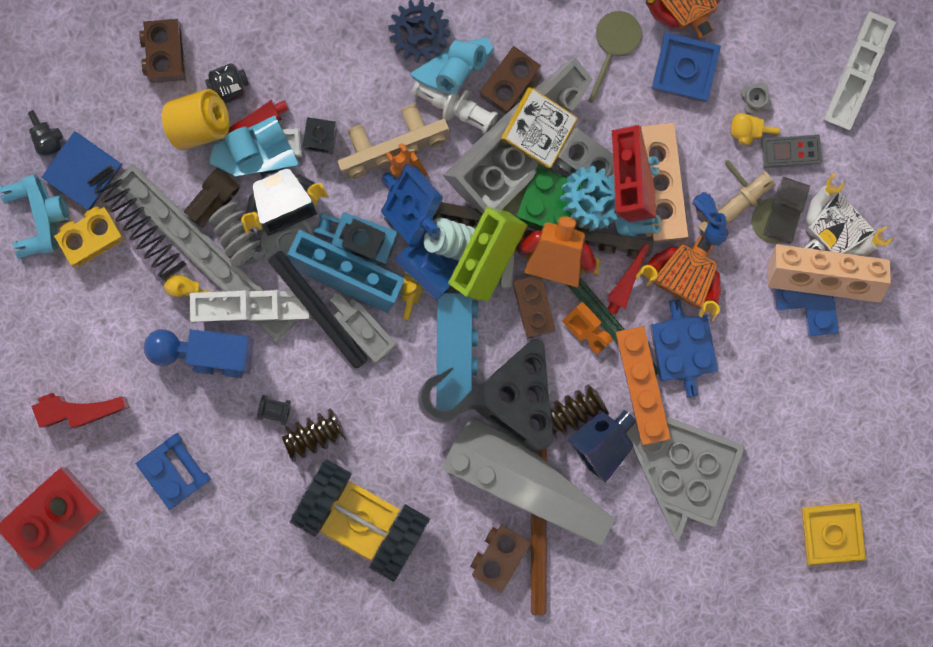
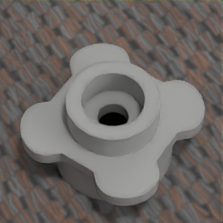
[740,82,772,114]

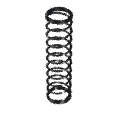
[87,165,187,282]

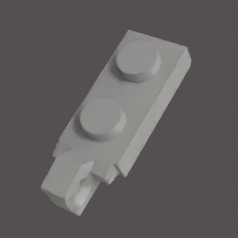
[330,292,397,364]

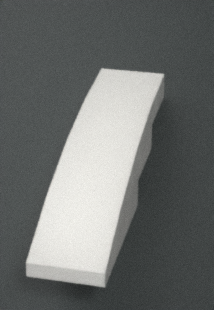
[824,11,896,130]
[190,290,312,322]

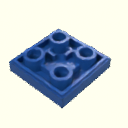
[41,131,123,211]

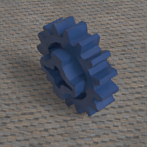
[388,0,450,63]

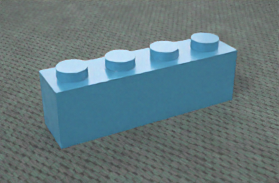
[287,230,405,313]
[436,293,478,410]

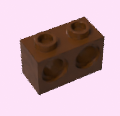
[139,19,186,83]
[480,46,542,114]
[513,276,556,339]
[470,524,531,593]

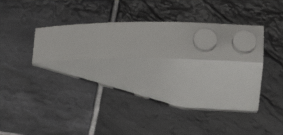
[443,58,593,214]
[441,417,615,546]

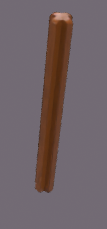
[531,448,547,615]

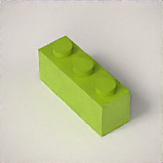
[448,206,527,302]

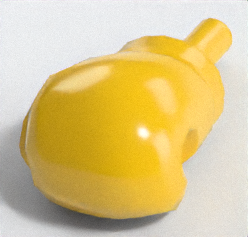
[730,113,780,145]
[401,273,425,320]
[164,274,213,298]

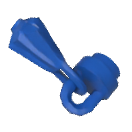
[693,192,729,246]

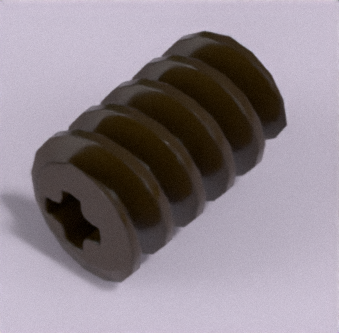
[550,385,609,441]
[282,408,347,462]

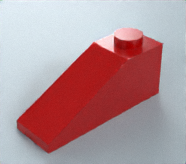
[612,125,657,223]

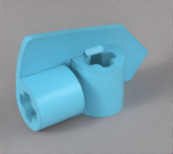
[411,37,494,94]
[209,115,298,177]

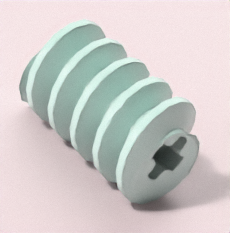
[424,218,476,260]

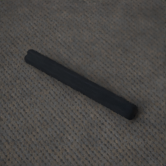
[268,251,368,368]

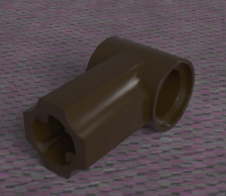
[183,168,240,228]

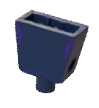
[567,410,636,483]

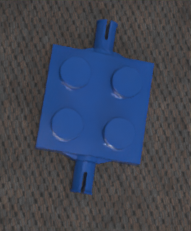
[381,164,444,245]
[650,299,718,398]

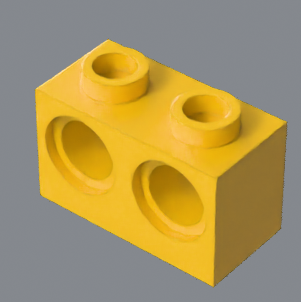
[54,206,126,268]

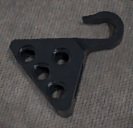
[418,339,553,453]

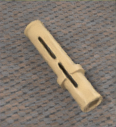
[698,171,776,235]

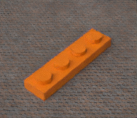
[615,326,671,445]

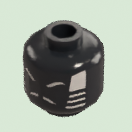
[205,63,249,104]

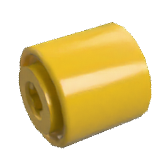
[161,89,230,151]

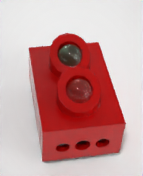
[0,467,105,571]

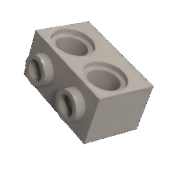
[554,127,614,183]

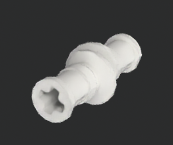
[411,81,498,135]

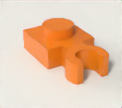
[386,143,428,179]
[562,302,613,354]

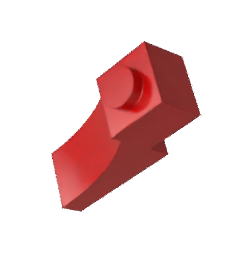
[31,393,130,429]

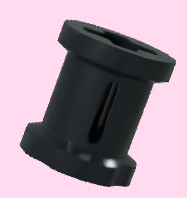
[257,395,291,426]

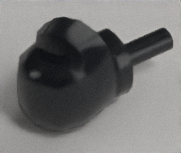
[28,110,63,157]

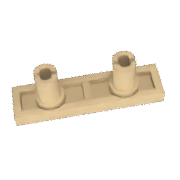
[337,104,451,179]

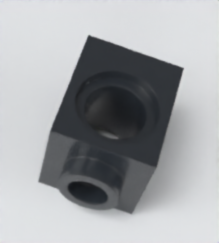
[303,117,338,155]
[339,218,386,262]

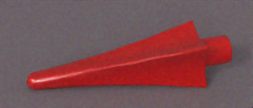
[228,100,290,134]
[607,243,649,315]

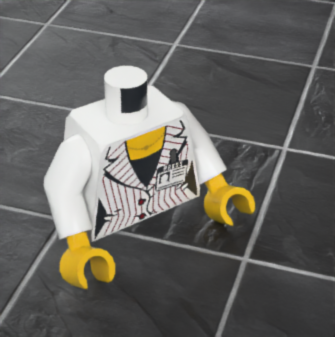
[804,173,895,256]

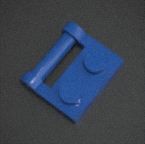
[135,433,211,510]

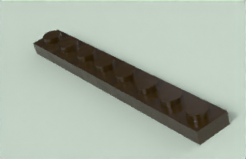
[432,202,654,259]

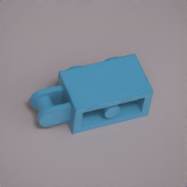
[313,212,398,267]

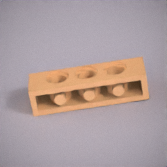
[641,123,688,244]
[767,244,891,303]

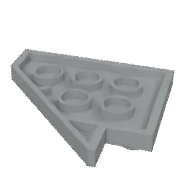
[626,412,745,540]

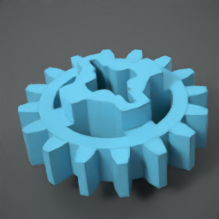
[560,166,617,231]

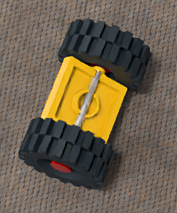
[290,459,431,582]

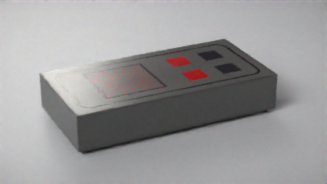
[761,134,822,168]

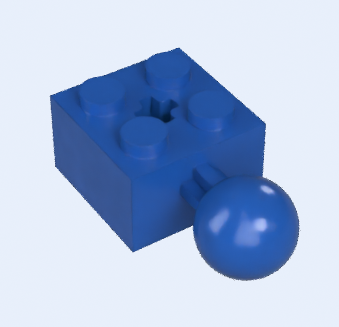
[143,329,254,378]

